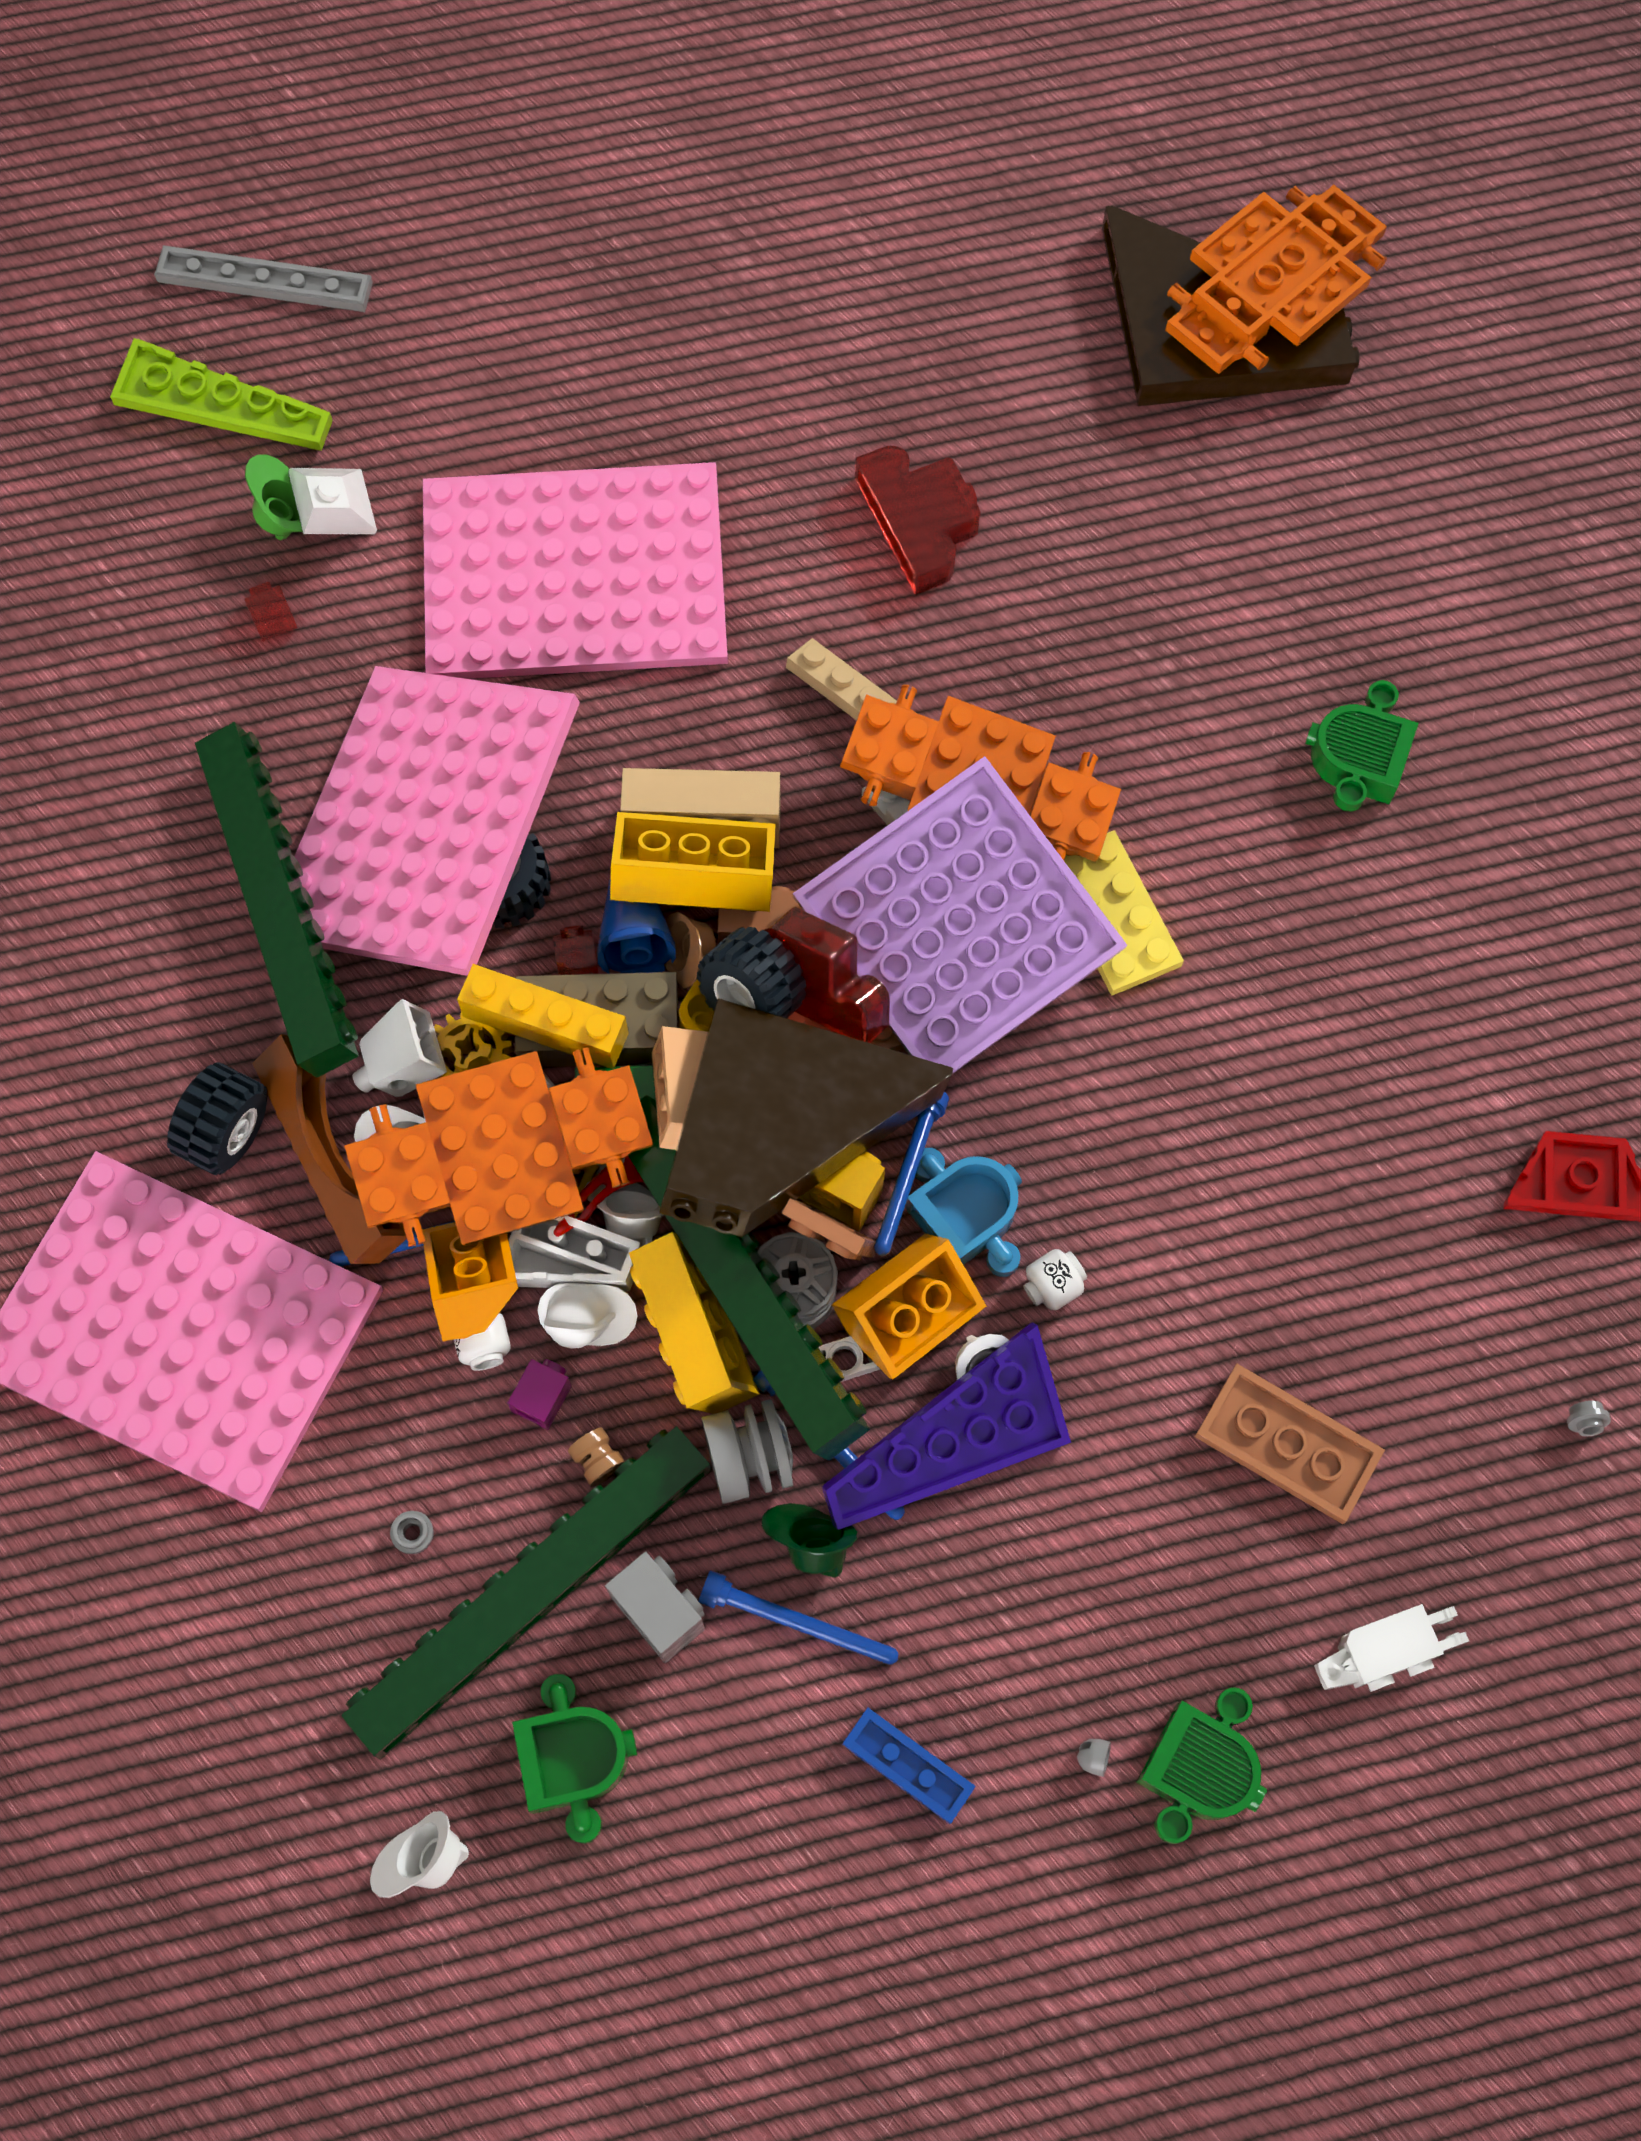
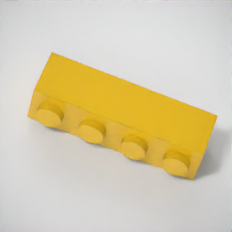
[457,964,629,1069]

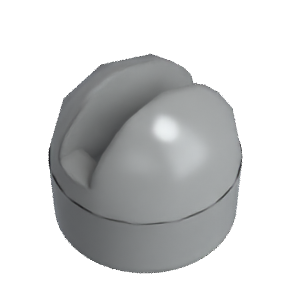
[1077,1739,1111,1777]

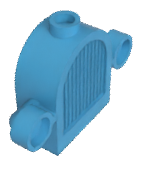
[905,1148,1022,1277]

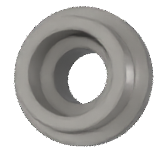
[1567,1401,1611,1436]
[390,1511,434,1554]

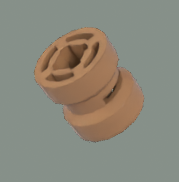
[568,1427,625,1487]

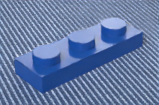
[842,1708,976,1824]

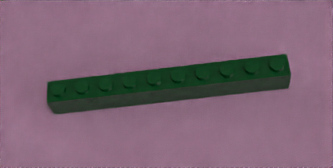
[195,722,359,1078]
[628,1095,870,1461]
[341,1426,711,1760]

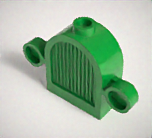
[1305,680,1419,812]
[512,1674,638,1844]
[1136,1688,1267,1844]

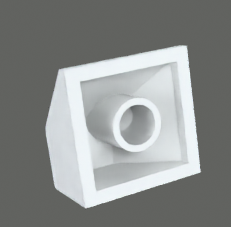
[288,468,377,534]

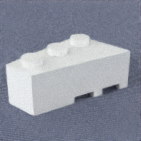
[509,1216,642,1291]

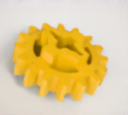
[434,1012,514,1078]

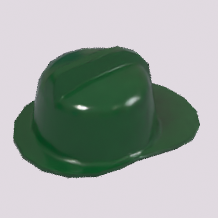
[761,1503,857,1578]

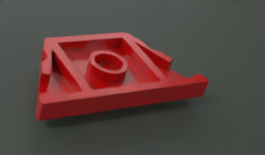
[1503,1131,1641,1222]

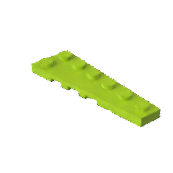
[110,338,333,451]

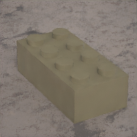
[515,972,679,1067]

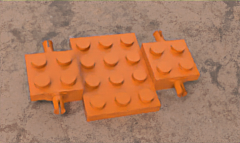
[1165,185,1387,374]
[840,685,1121,862]
[344,1048,653,1247]

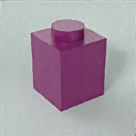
[507,1359,572,1430]

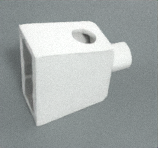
[352,999,447,1097]

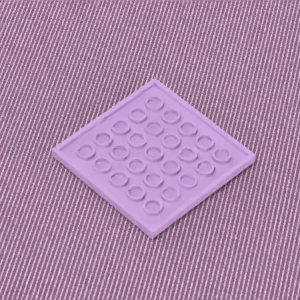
[793,756,1128,1074]

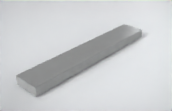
[154,245,373,312]

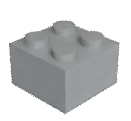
[605,1551,705,1664]

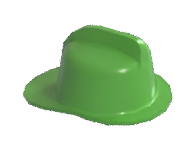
[245,455,303,540]

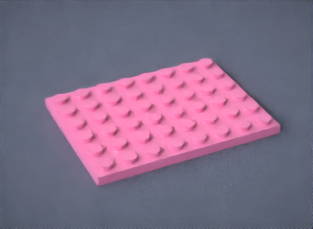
[423,462,728,679]
[294,666,580,976]
[0,1151,383,1512]

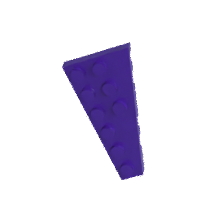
[822,1322,1071,1530]

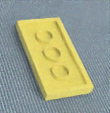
[1064,830,1184,996]

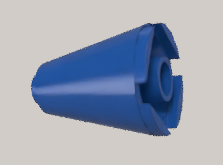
[597,877,676,974]

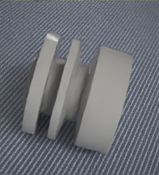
[757,1232,838,1329]
[701,1399,793,1505]

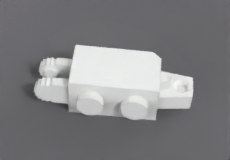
[1314,1604,1469,1692]

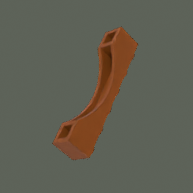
[252,1034,407,1264]

